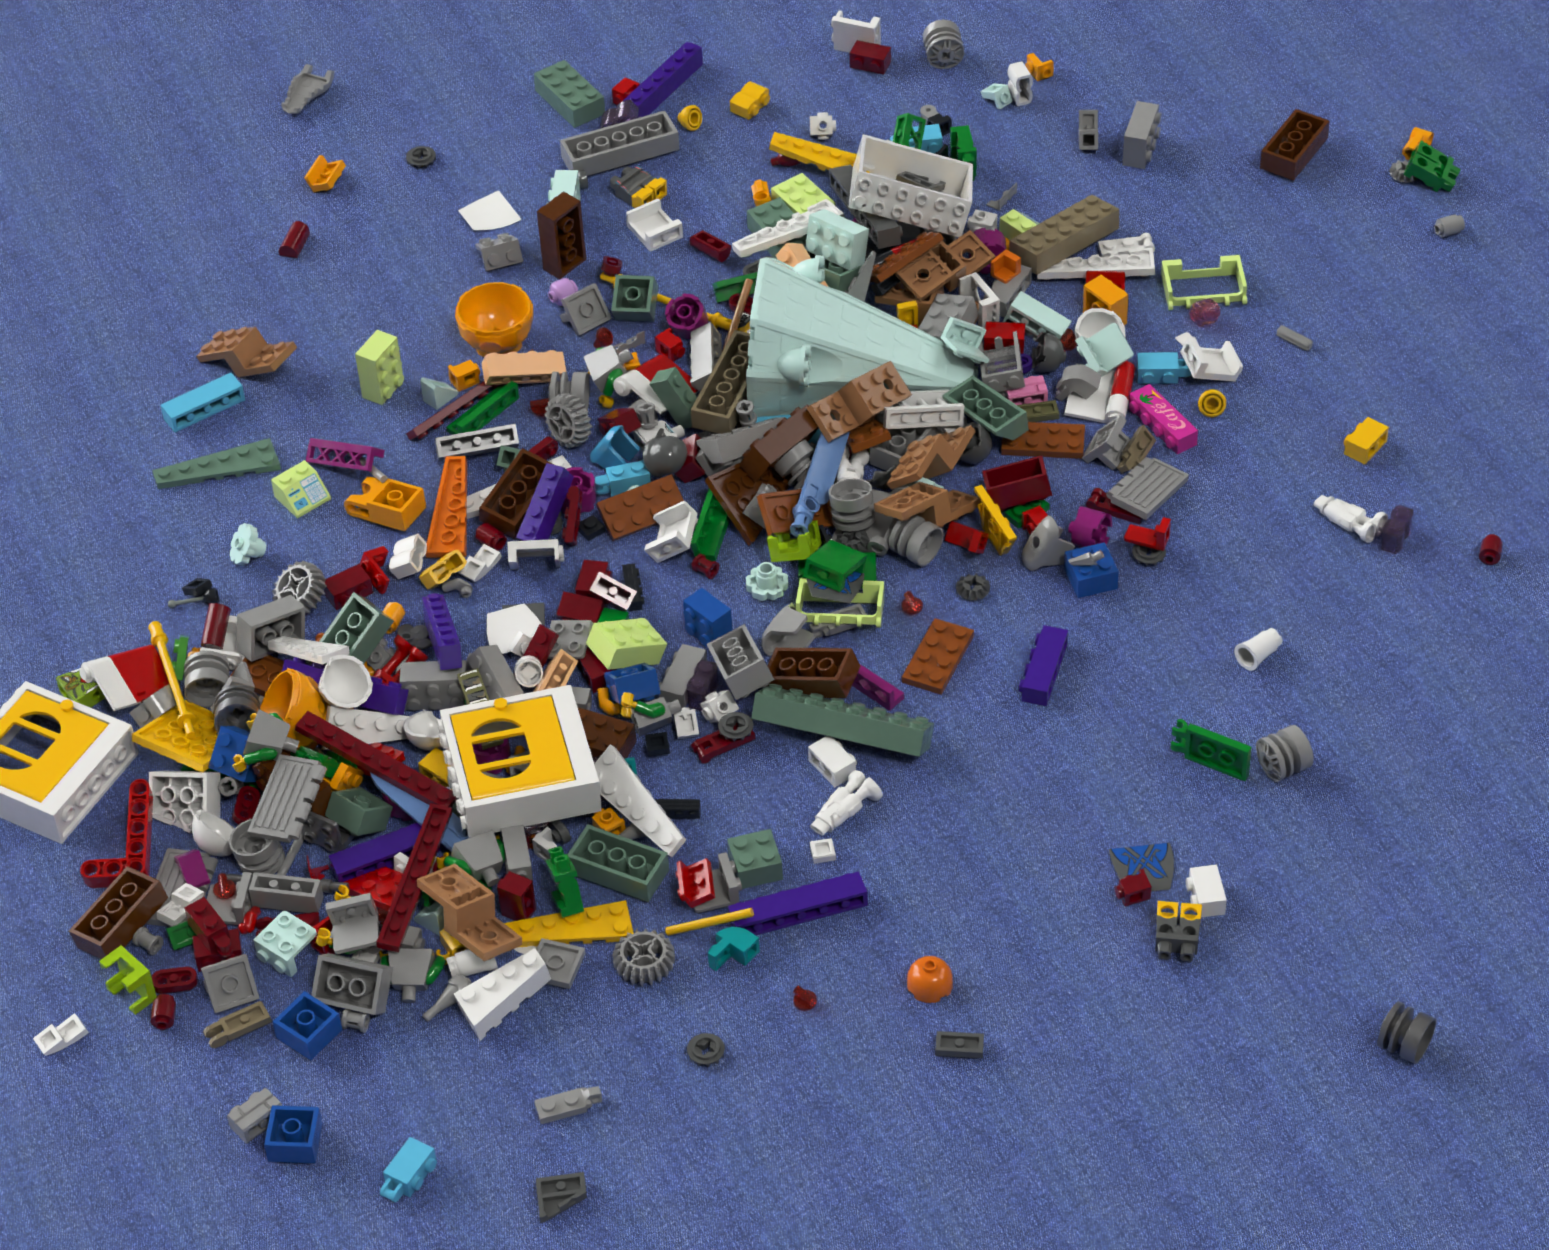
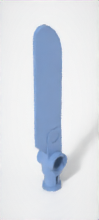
[790,419,850,537]
[370,772,471,852]

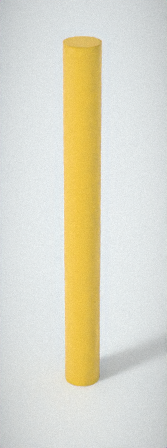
[665,908,754,936]

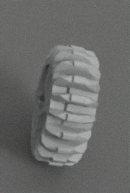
[544,393,592,448]
[272,561,327,614]
[613,928,675,986]

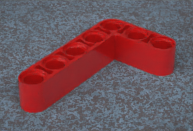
[80,779,153,888]

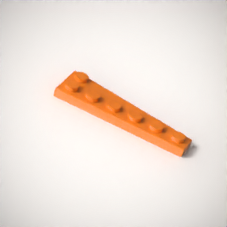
[425,456,467,558]

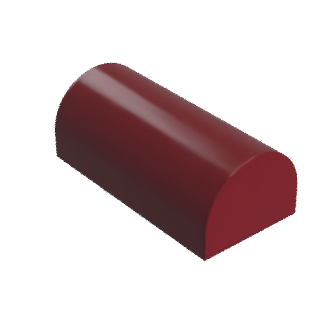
[279,221,310,258]
[690,230,731,262]
[201,603,231,650]

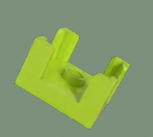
[767,520,822,562]
[99,945,157,1015]

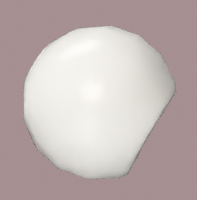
[1074,308,1125,339]
[318,654,373,709]
[403,709,443,751]
[191,809,235,857]

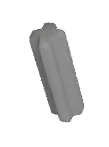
[1277,325,1313,351]

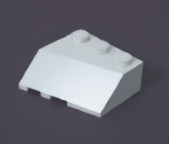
[149,771,220,833]

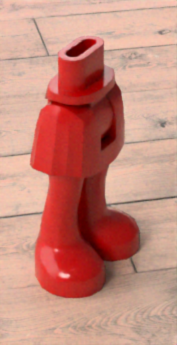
[373,634,429,684]

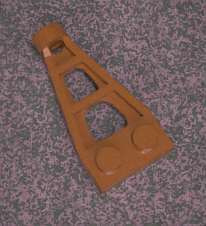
[847,419,892,454]

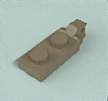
[1117,425,1156,474]

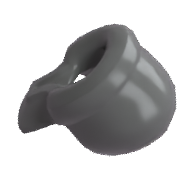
[643,428,687,477]

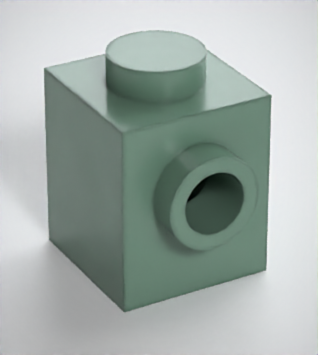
[497,445,521,471]

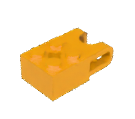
[344,477,426,531]

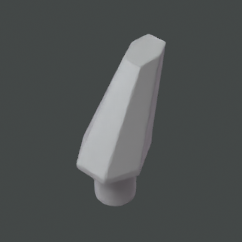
[1069,550,1104,566]

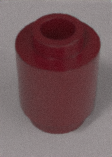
[476,523,507,551]
[1479,534,1503,565]
[150,994,176,1030]

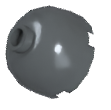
[1031,332,1066,373]
[959,422,992,464]

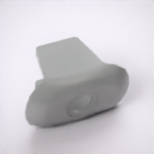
[1021,515,1075,571]
[761,603,815,656]

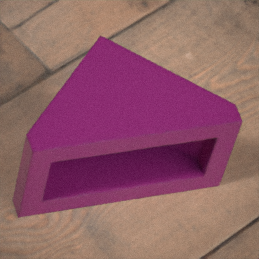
[174,849,211,888]

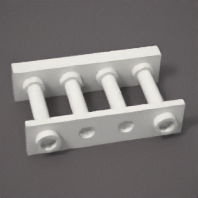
[881,390,965,429]

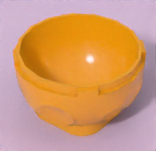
[455,282,534,357]
[260,668,330,755]

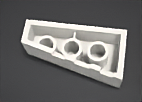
[454,948,551,1041]

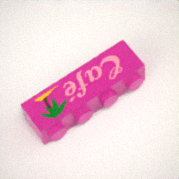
[1129,384,1198,455]

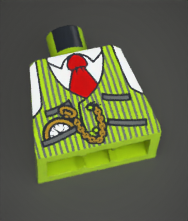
[56,668,105,708]

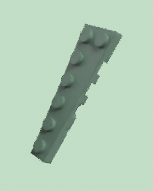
[152,438,281,489]

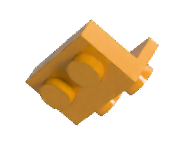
[304,155,346,192]
[323,762,364,792]

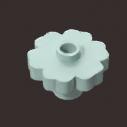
[230,523,266,566]
[746,562,788,601]

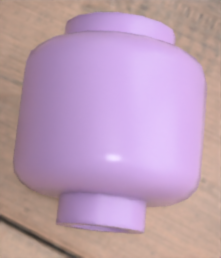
[548,278,578,306]

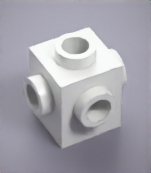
[810,112,836,140]
[967,209,997,232]
[700,690,739,723]

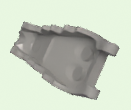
[281,64,335,115]

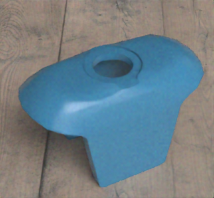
[590,425,640,469]

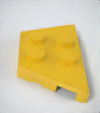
[974,485,1017,556]

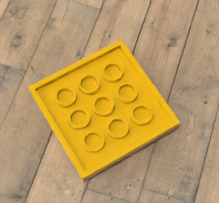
[132,700,218,772]

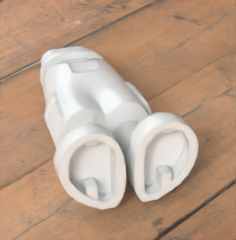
[836,444,870,482]
[1314,495,1388,543]
[810,770,883,836]

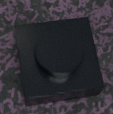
[579,515,605,541]
[182,578,213,597]
[645,732,670,757]

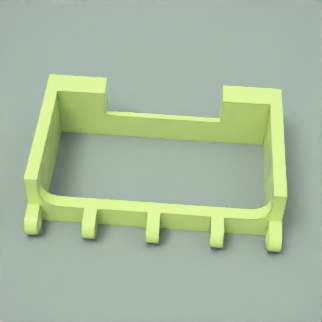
[1161,255,1247,310]
[796,578,884,628]

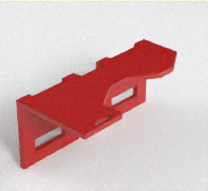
[307,855,329,880]

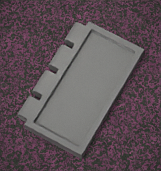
[1106,457,1189,520]
[247,754,327,843]
[146,848,218,927]

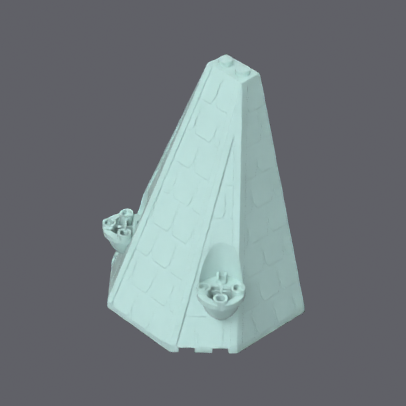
[746,255,978,420]

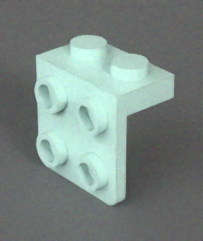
[941,316,990,364]
[1075,323,1134,377]
[253,911,317,977]

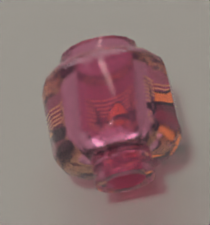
[1189,298,1220,326]

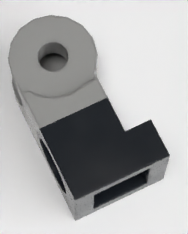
[920,105,952,136]

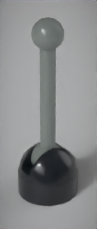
[168,587,219,608]

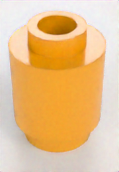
[383,602,405,634]

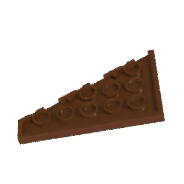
[705,462,792,546]

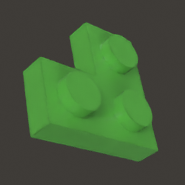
[172,635,189,680]

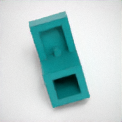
[708,927,760,971]

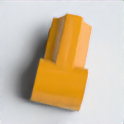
[1402,127,1434,160]
[751,179,772,206]

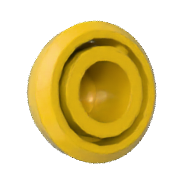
[677,105,702,131]
[1198,389,1226,417]

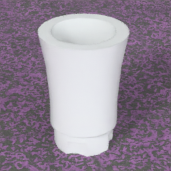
[1234,628,1282,671]
[446,949,498,977]

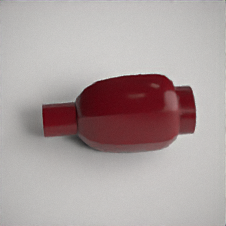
[770,153,801,167]

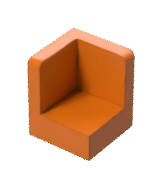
[991,249,1021,284]

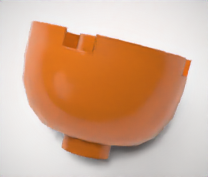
[907,956,953,1003]

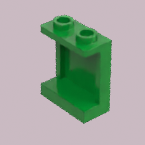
[803,539,867,592]

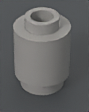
[1434,214,1465,238]

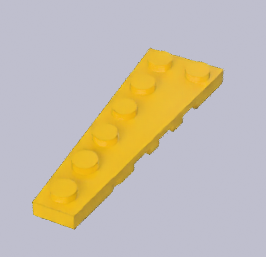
[769,132,857,171]
[504,900,634,947]

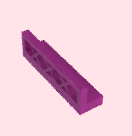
[306,438,385,472]
[852,664,904,711]

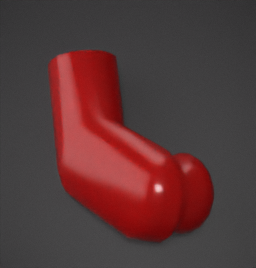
[238,906,261,934]

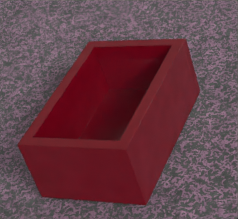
[982,455,1053,511]

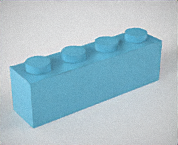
[161,373,245,433]

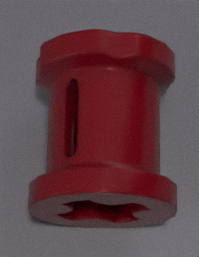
[692,553,720,579]

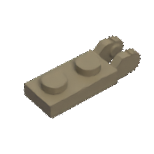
[203,1001,272,1048]

